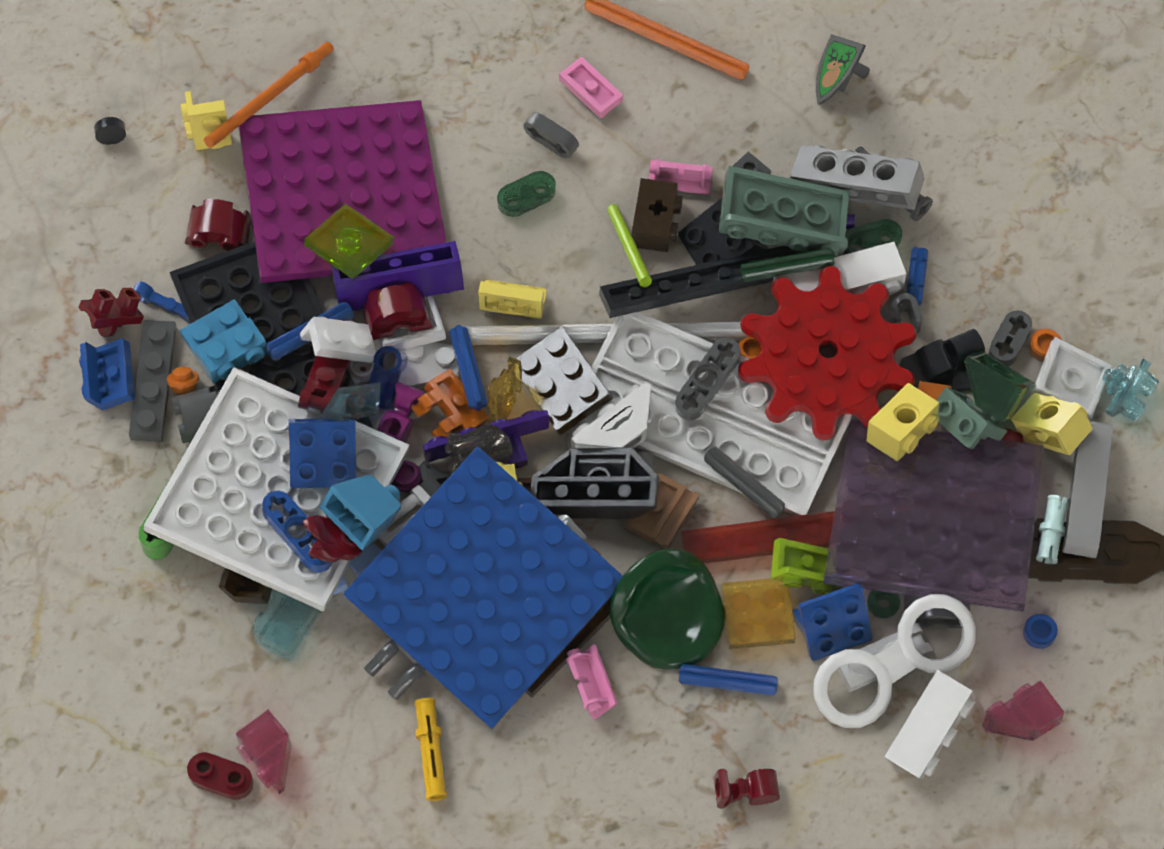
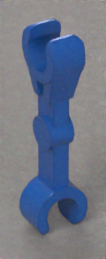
[133,281,189,324]

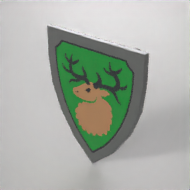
[816,34,870,105]

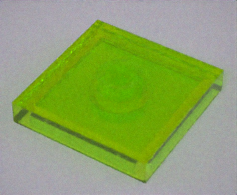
[304,204,394,279]

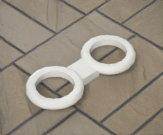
[813,594,976,728]

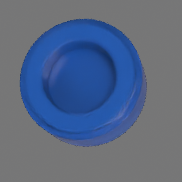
[1023,614,1058,649]

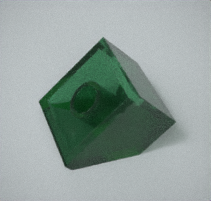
[964,351,1036,423]

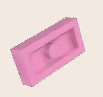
[559,56,623,119]

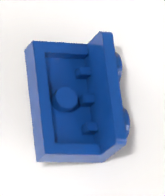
[79,338,135,411]

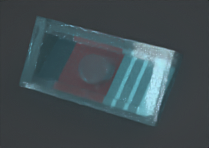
[322,383,381,421]

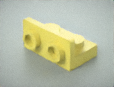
[478,280,547,319]

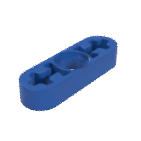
[262,491,333,573]

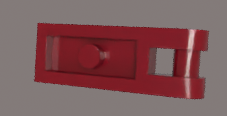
[298,356,351,416]

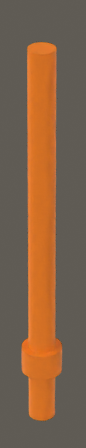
[204,41,334,148]

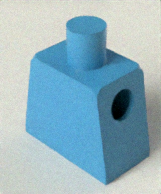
[319,475,401,551]

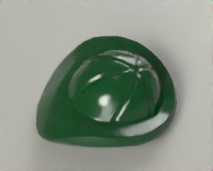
[610,549,725,670]

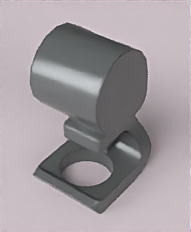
[881,293,922,334]

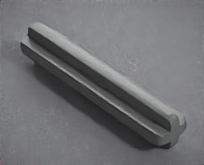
[704,446,785,518]

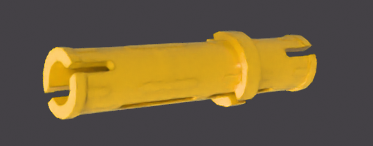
[414,698,447,801]

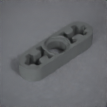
[675,337,740,420]

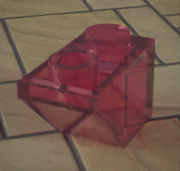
[982,681,1065,741]
[236,709,291,794]

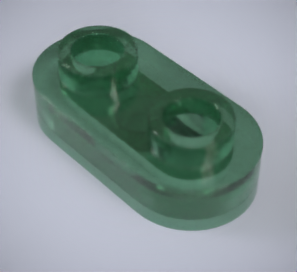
[497,171,556,217]
[845,219,902,254]

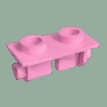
[649,158,713,195]
[566,644,618,719]

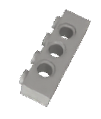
[790,145,925,210]

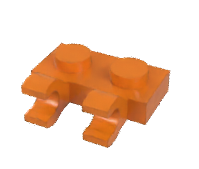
[411,369,490,438]

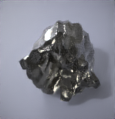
[445,425,513,474]

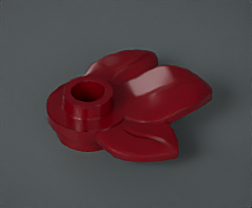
[302,515,363,562]

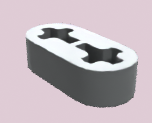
[523,112,579,159]
[988,310,1032,368]

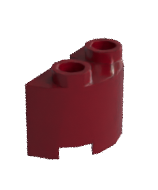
[185,199,252,251]
[364,282,433,340]

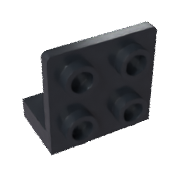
[678,198,769,265]

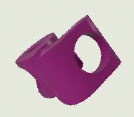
[377,382,425,443]

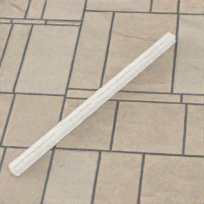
[464,322,749,345]

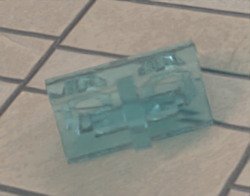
[1102,358,1159,420]

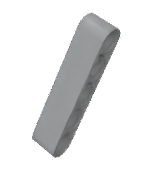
[1062,421,1113,558]

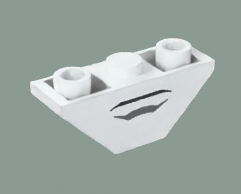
[571,381,651,449]

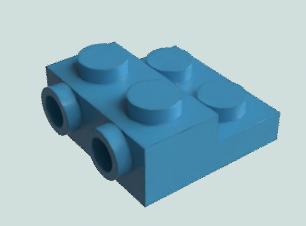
[180,299,268,384]

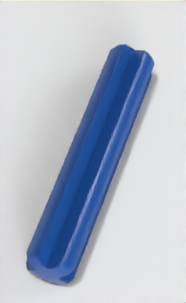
[266,302,354,360]
[449,325,487,411]
[679,664,778,695]

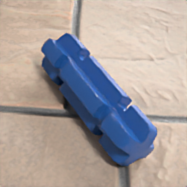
[906,247,929,306]

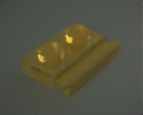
[487,356,523,423]

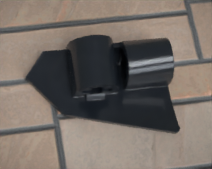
[899,329,998,391]

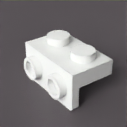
[300,317,377,363]

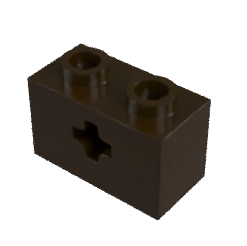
[631,178,683,252]

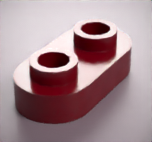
[187,752,253,800]

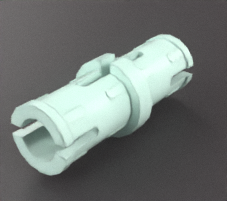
[1036,495,1069,564]

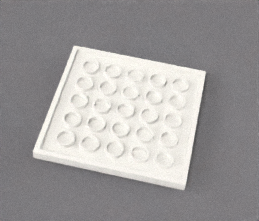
[144,367,410,612]

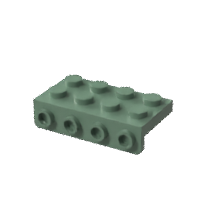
[719,166,849,257]

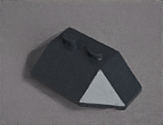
[530,448,659,519]

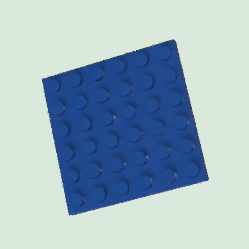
[343,446,623,729]

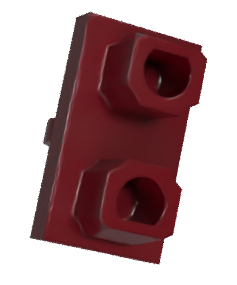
[78,287,144,337]

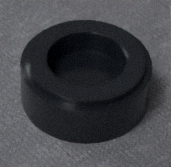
[94,117,126,145]

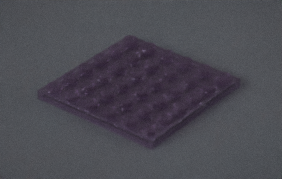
[824,420,1044,612]

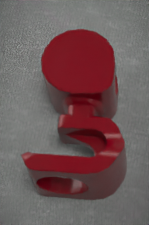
[713,768,780,809]

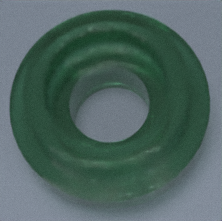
[867,586,900,619]

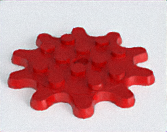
[738,266,917,441]

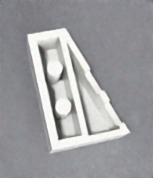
[884,670,976,780]

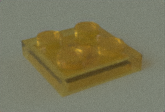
[721,579,796,649]

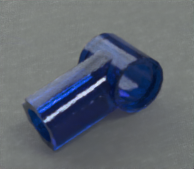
[362,346,407,410]

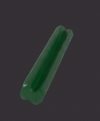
[740,248,835,282]

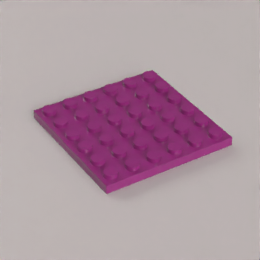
[238,100,446,283]

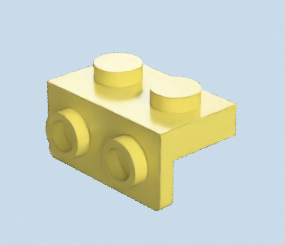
[180,91,232,150]

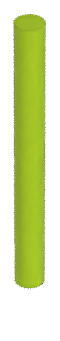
[607,204,652,287]

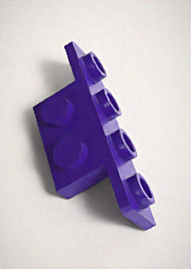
[422,410,549,469]

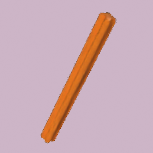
[585,0,750,80]

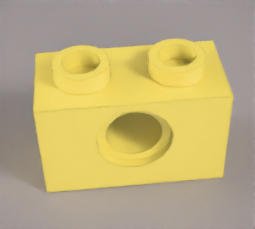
[866,383,939,462]
[1011,393,1093,455]

